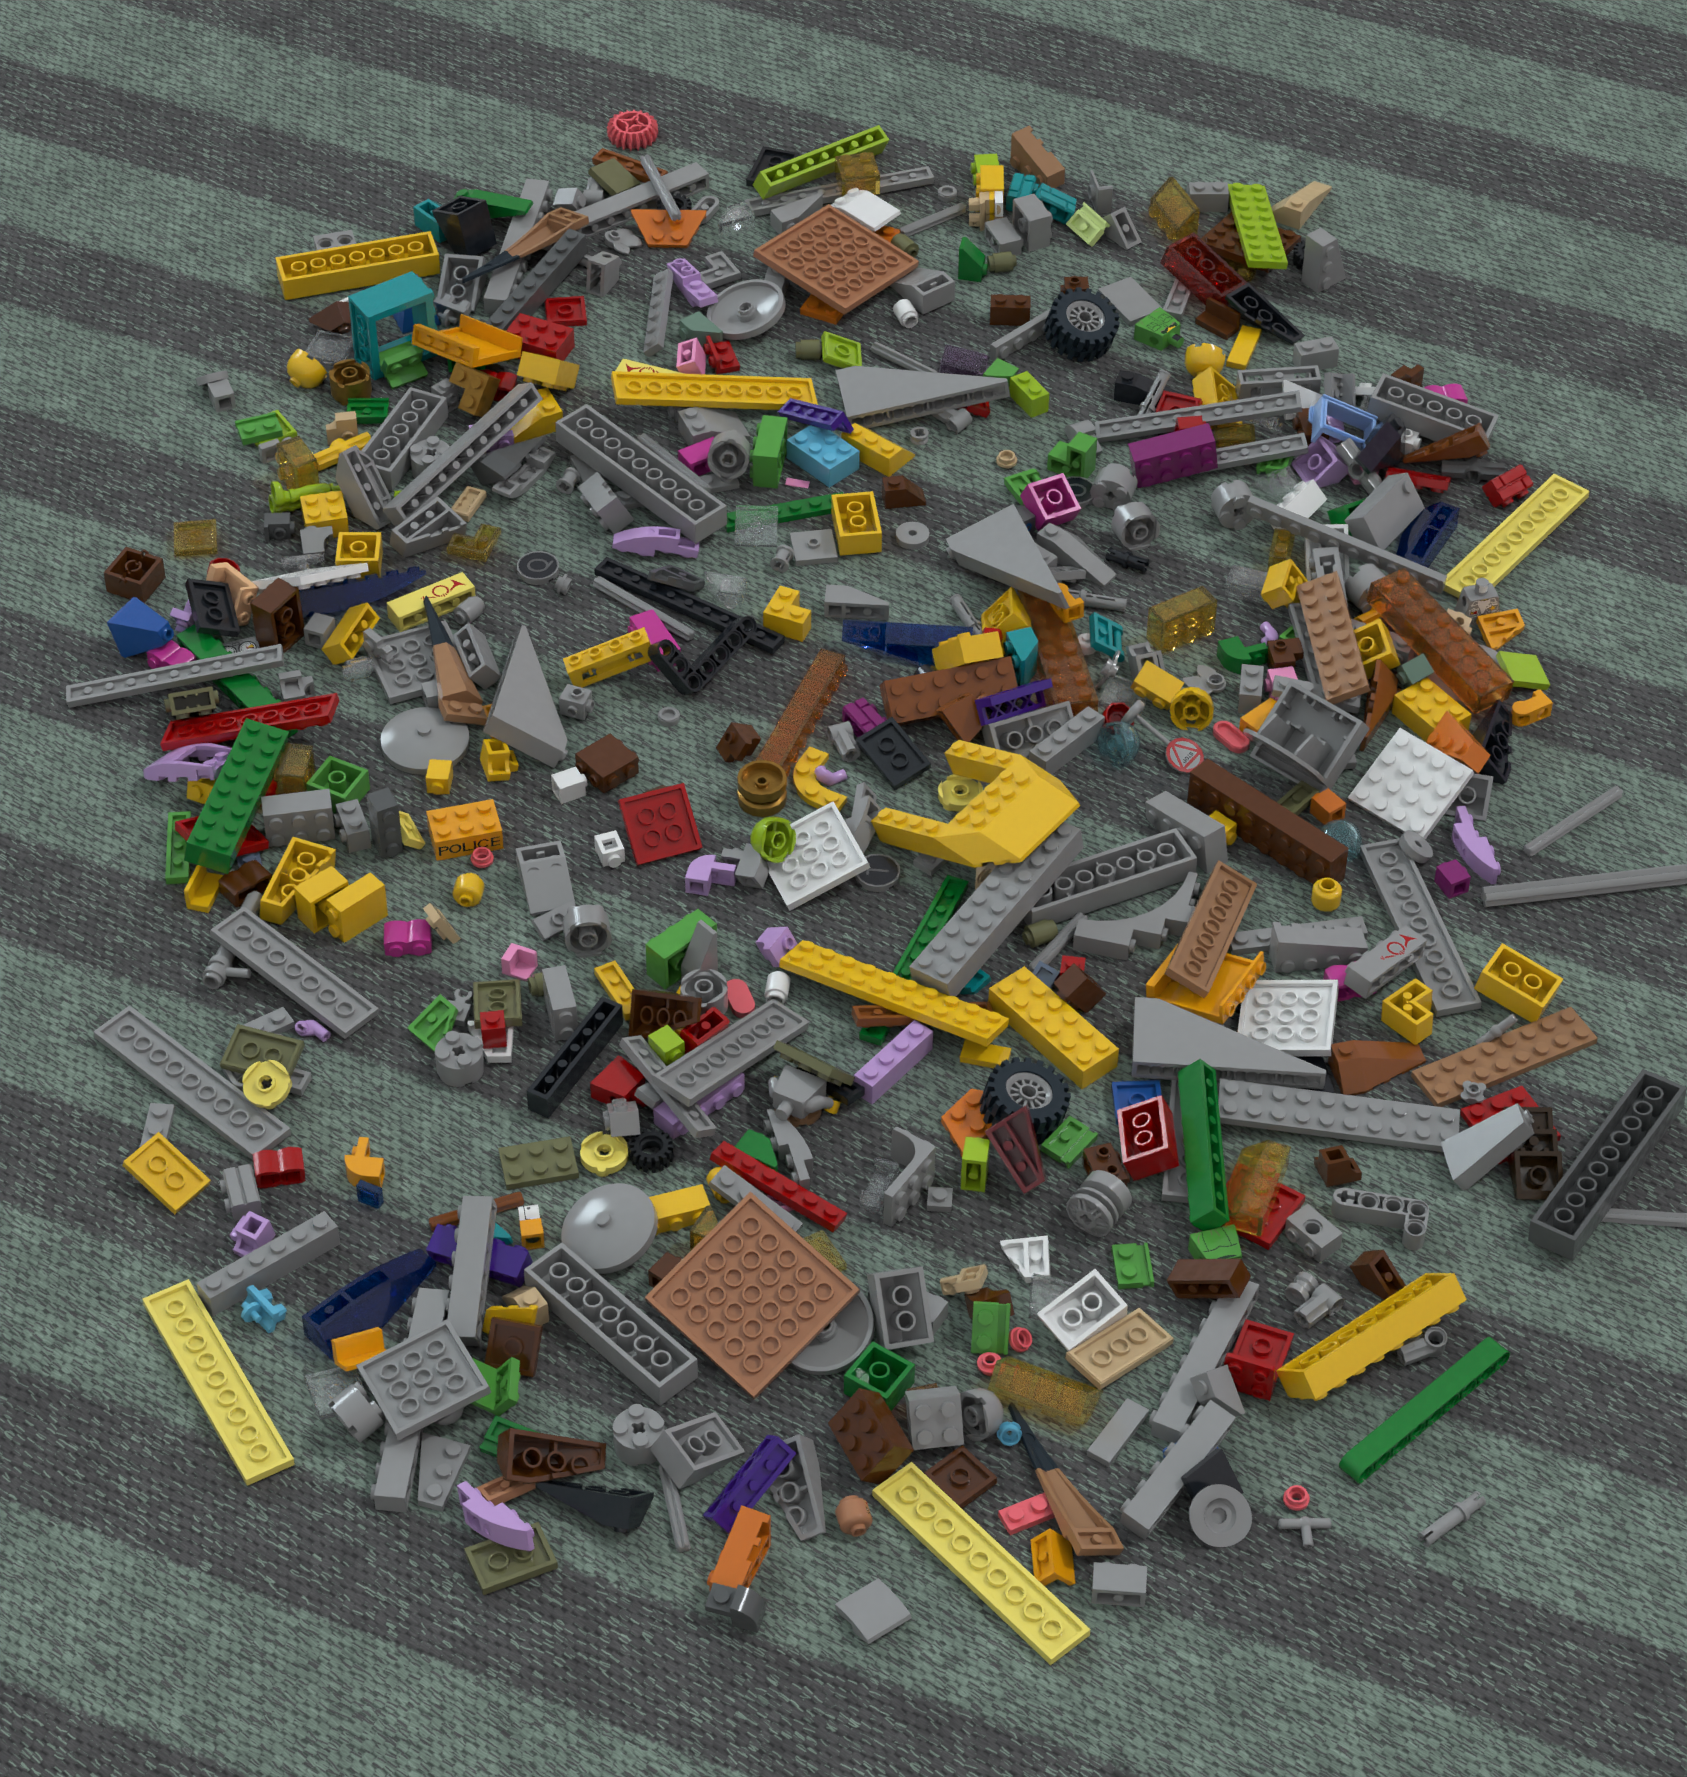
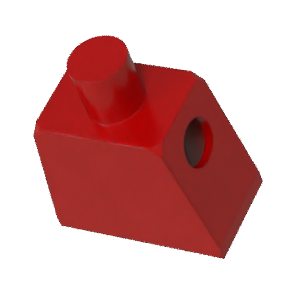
[590,1055,646,1107]

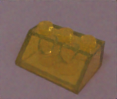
[1148,177,1200,246]

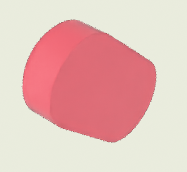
[1213,721,1250,753]
[727,979,755,1018]

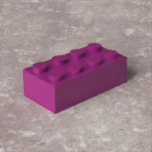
[1128,423,1218,488]

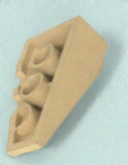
[1271,181,1332,230]

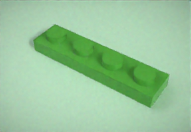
[165,811,192,884]

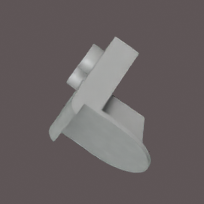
[1243,680,1370,793]

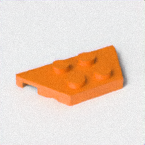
[631,209,706,248]
[941,1089,992,1156]

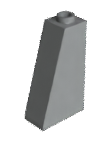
[1440,1103,1534,1191]

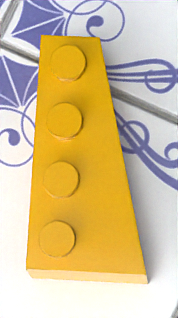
[260,837,336,925]

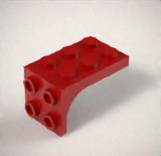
[1224,1319,1294,1401]

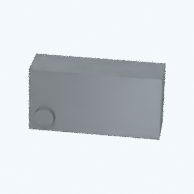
[1345,472,1425,550]

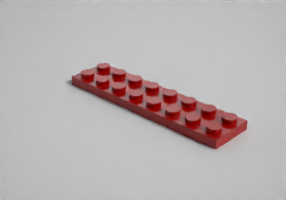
[160,693,340,751]

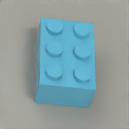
[787,425,860,488]

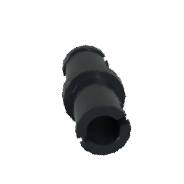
[1105,547,1150,573]

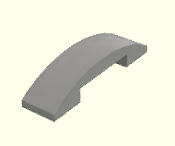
[492,446,556,498]

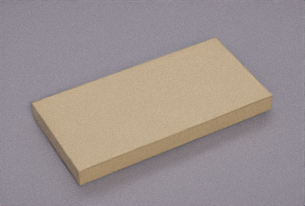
[1065,1308,1174,1390]

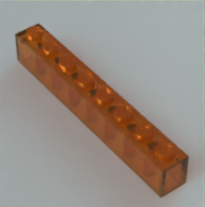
[756,648,848,777]

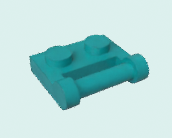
[1089,612,1125,662]

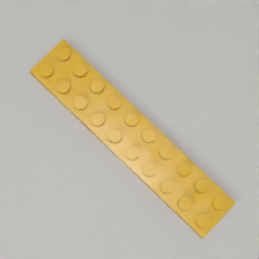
[611,371,818,410]
[779,940,1009,1047]

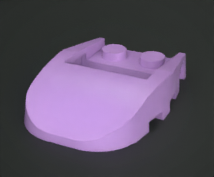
[143,743,232,782]

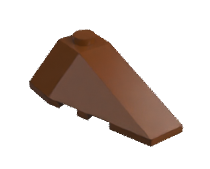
[1403,423,1490,463]
[1359,659,1401,751]
[1328,1040,1426,1096]

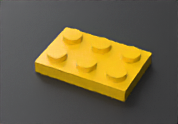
[122,1132,211,1215]

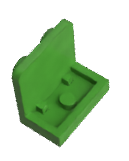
[470,1357,520,1416]

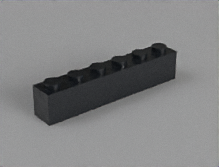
[527,996,623,1119]

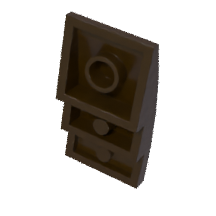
[1503,1107,1563,1200]

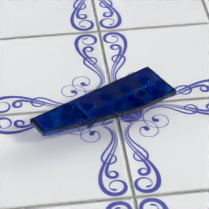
[1389,501,1460,598]
[299,566,426,618]
[842,619,974,666]
[302,1249,437,1361]

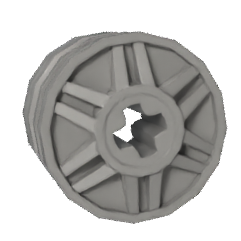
[1066,1170,1132,1237]

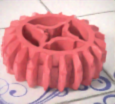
[607,110,658,151]

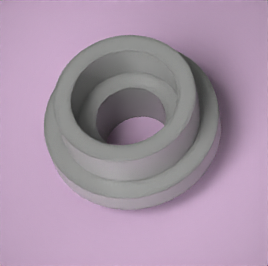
[554,574,572,595]

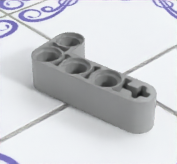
[1331,1188,1429,1250]

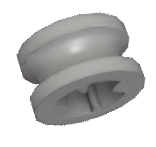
[910,427,929,445]

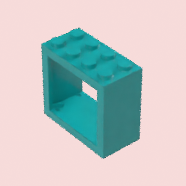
[348,271,438,380]

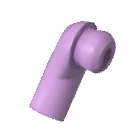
[1260,621,1278,645]
[814,765,847,786]
[295,1020,331,1042]

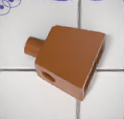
[936,692,989,742]

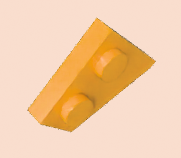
[1476,608,1525,651]

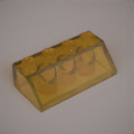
[1222,1140,1291,1237]
[987,1356,1103,1426]

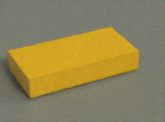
[960,1039,1011,1069]

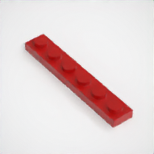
[709,1141,847,1232]

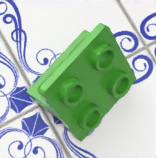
[379,341,428,389]

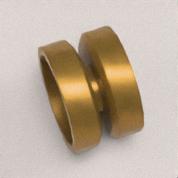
[737,760,787,817]

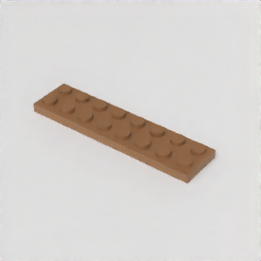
[1297,571,1371,705]
[1164,860,1257,998]
[1411,1007,1598,1107]

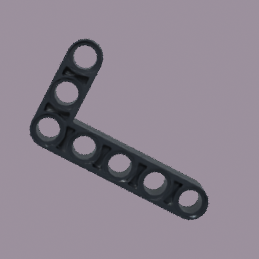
[648,616,757,695]

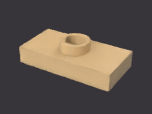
[451,486,487,522]

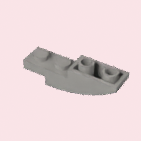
[844,782,882,853]
[763,1109,813,1191]

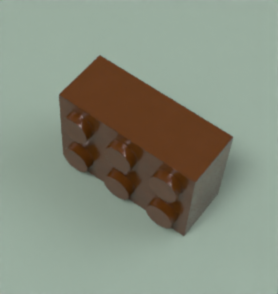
[250,578,304,654]
[828,1388,914,1485]

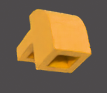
[345,1137,385,1192]

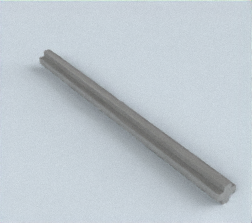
[1481,864,1687,907]

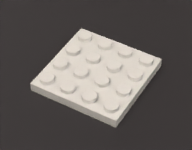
[251,563,369,594]
[1348,728,1474,839]
[766,801,871,911]
[1238,980,1339,1056]

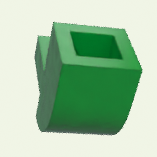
[1217,636,1268,674]

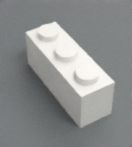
[1271,479,1327,538]

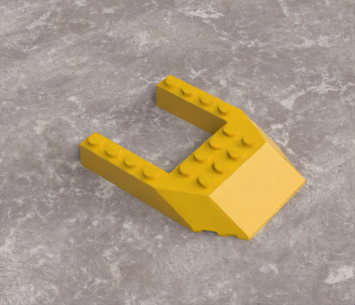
[871,740,1080,868]

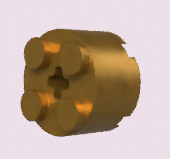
[329,359,372,406]

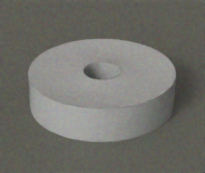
[195,370,229,387]
[896,522,930,550]
[1398,830,1433,863]

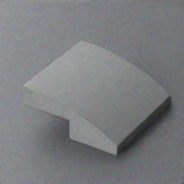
[835,1579,912,1644]

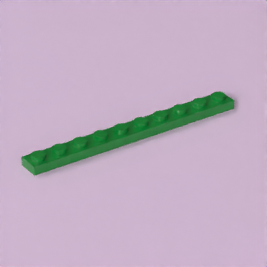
[859,875,969,1046]

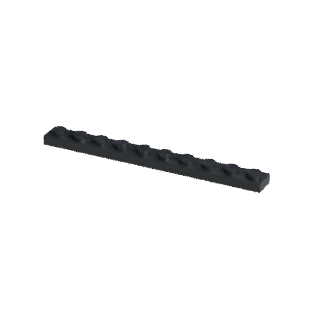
[594,557,785,654]

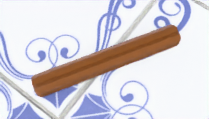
[429,1191,524,1232]

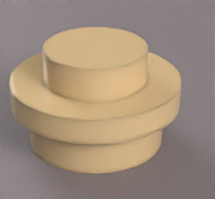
[996,450,1017,468]

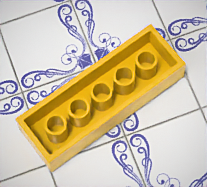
[988,966,1119,1089]

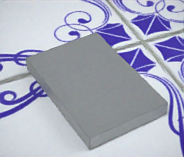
[1098,277,1163,327]

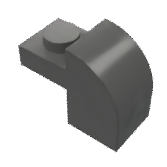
[705,1583,766,1633]

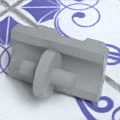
[433,293,472,327]

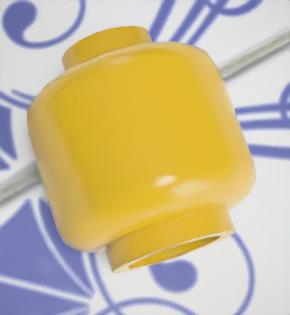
[452,873,485,907]
[1311,878,1342,912]

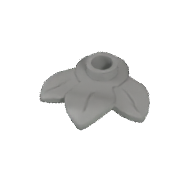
[604,228,643,255]
[1096,650,1121,688]
[1183,665,1226,694]

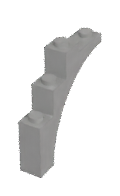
[1073,872,1201,960]

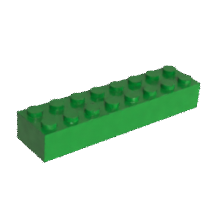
[184,718,289,874]

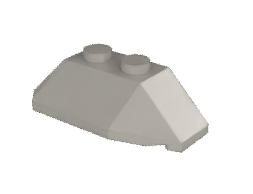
[335,445,392,529]

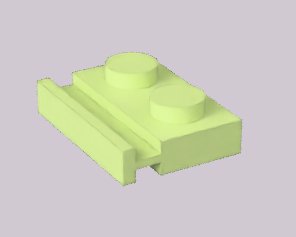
[1066,202,1110,247]

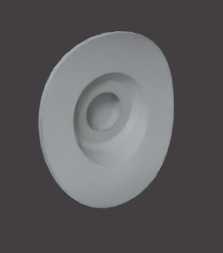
[1189,1484,1252,1547]

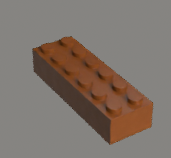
[879,656,1020,726]

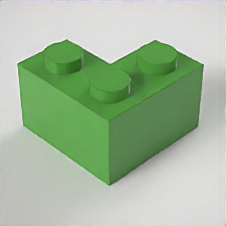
[1047,432,1097,479]

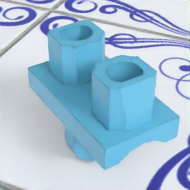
[241,1285,287,1333]

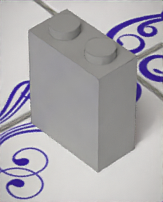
[542,965,578,1041]

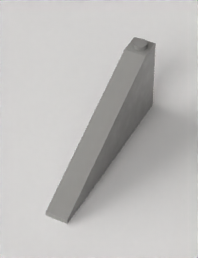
[836,366,1010,428]
[946,504,1069,609]
[483,625,568,768]
[1131,997,1326,1089]

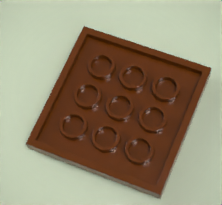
[1197,212,1302,273]

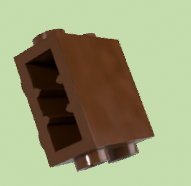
[575,733,639,793]

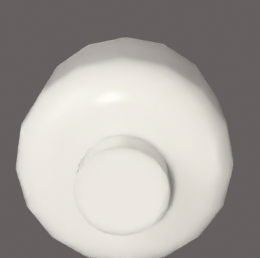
[1075,633,1096,655]

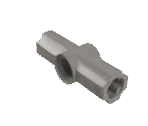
[1335,438,1382,495]

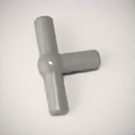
[1476,1014,1518,1044]
[1278,1516,1332,1549]

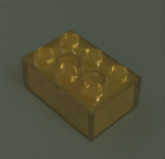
[1146,586,1217,653]

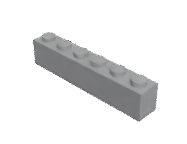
[446,1196,497,1346]
[197,1211,340,1316]
[1119,1400,1236,1540]

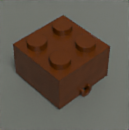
[104,547,166,603]

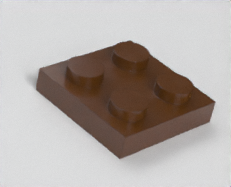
[485,1316,543,1377]
[924,1445,997,1509]

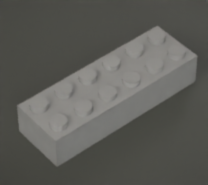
[1367,373,1499,458]
[361,387,448,491]

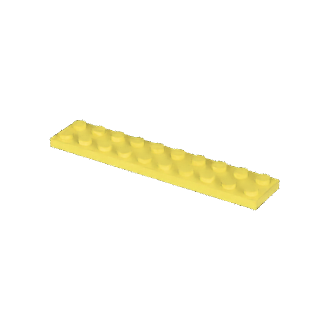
[1443,474,1590,598]
[142,1279,295,1486]
[872,1462,1091,1665]

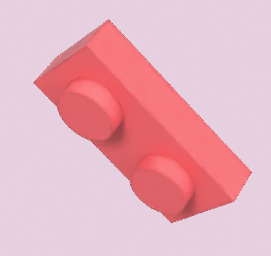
[998,1493,1055,1535]

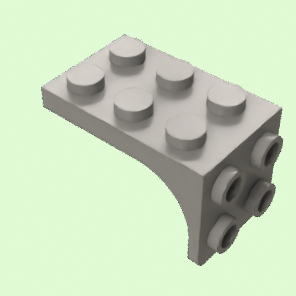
[883,1127,936,1228]

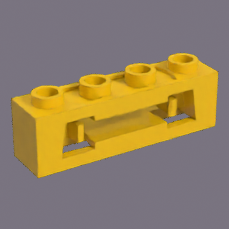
[563,627,651,688]

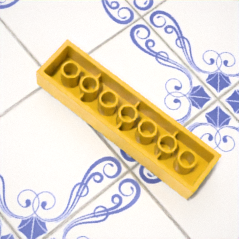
[275,231,441,300]
[1276,1273,1467,1401]

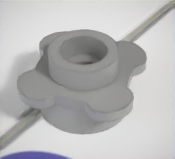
[1460,1081,1486,1104]

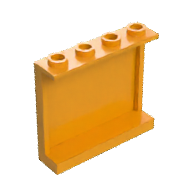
[411,314,523,368]
[1146,944,1266,1024]

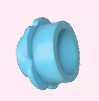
[997,1422,1022,1446]

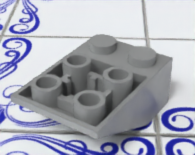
[890,268,955,314]
[516,840,576,916]

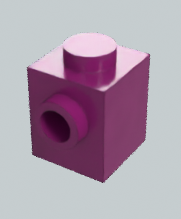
[1434,859,1471,899]

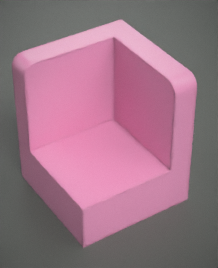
[501,943,538,981]

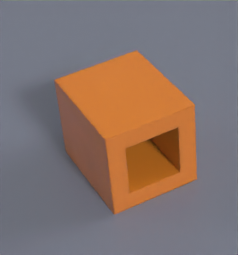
[1310,788,1346,828]

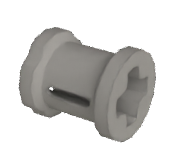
[556,467,581,494]
[770,545,794,573]

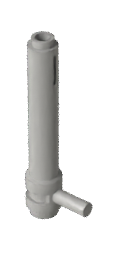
[202,891,263,989]

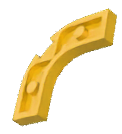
[793,746,847,812]

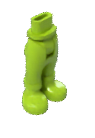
[268,481,343,513]

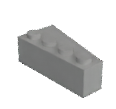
[1145,791,1228,874]
[1269,922,1368,973]

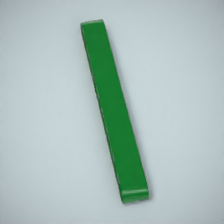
[1339,1337,1510,1484]

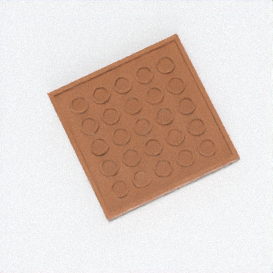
[753,204,919,315]
[645,1191,860,1400]

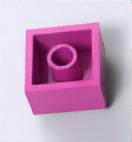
[1020,473,1081,531]

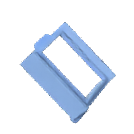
[1308,394,1378,449]

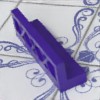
[778,398,854,433]
[975,678,1053,726]
[702,1435,796,1534]

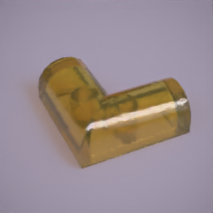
[447,523,501,562]

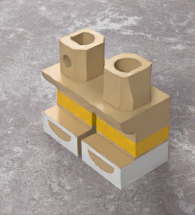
[969,191,1003,231]

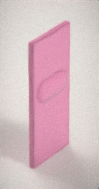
[785,478,810,488]

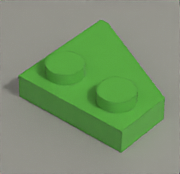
[407,994,458,1053]

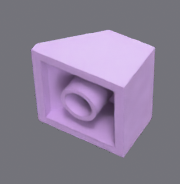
[1291,435,1348,488]

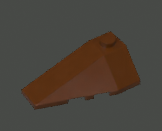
[628,989,702,1039]
[497,1428,606,1484]

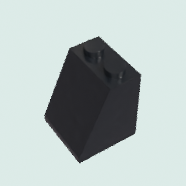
[432,196,497,256]

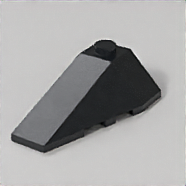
[1224,282,1305,345]
[1114,370,1184,408]
[1354,413,1406,474]
[1473,699,1512,784]
[537,1480,654,1533]

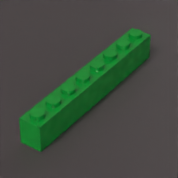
[176,624,298,738]
[1178,1059,1229,1231]

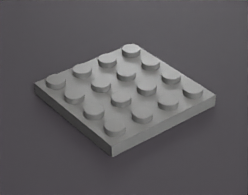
[364,620,473,704]
[356,1319,491,1440]

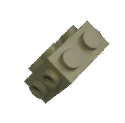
[164,686,220,720]

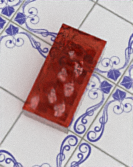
[1160,232,1248,306]

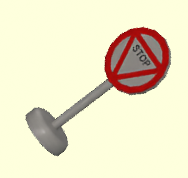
[1120,699,1204,774]

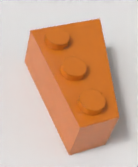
[1426,711,1490,774]
[707,1505,771,1590]

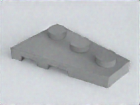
[418,1432,471,1512]

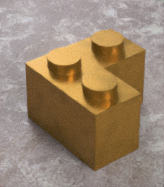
[449,362,501,417]

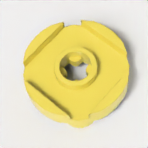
[938,774,983,812]
[242,1060,292,1110]
[580,1131,629,1177]

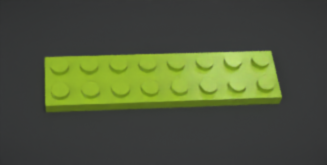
[1228,183,1288,269]

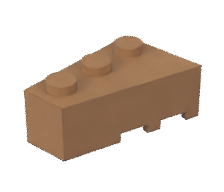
[1010,125,1065,188]

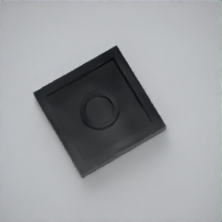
[1181,1448,1244,1500]

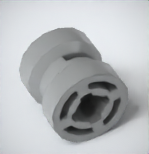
[1284,1271,1319,1307]

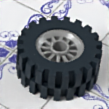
[1044,287,1120,362]
[980,1057,1071,1145]

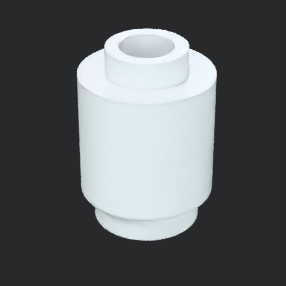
[893,299,918,328]
[764,971,791,1004]

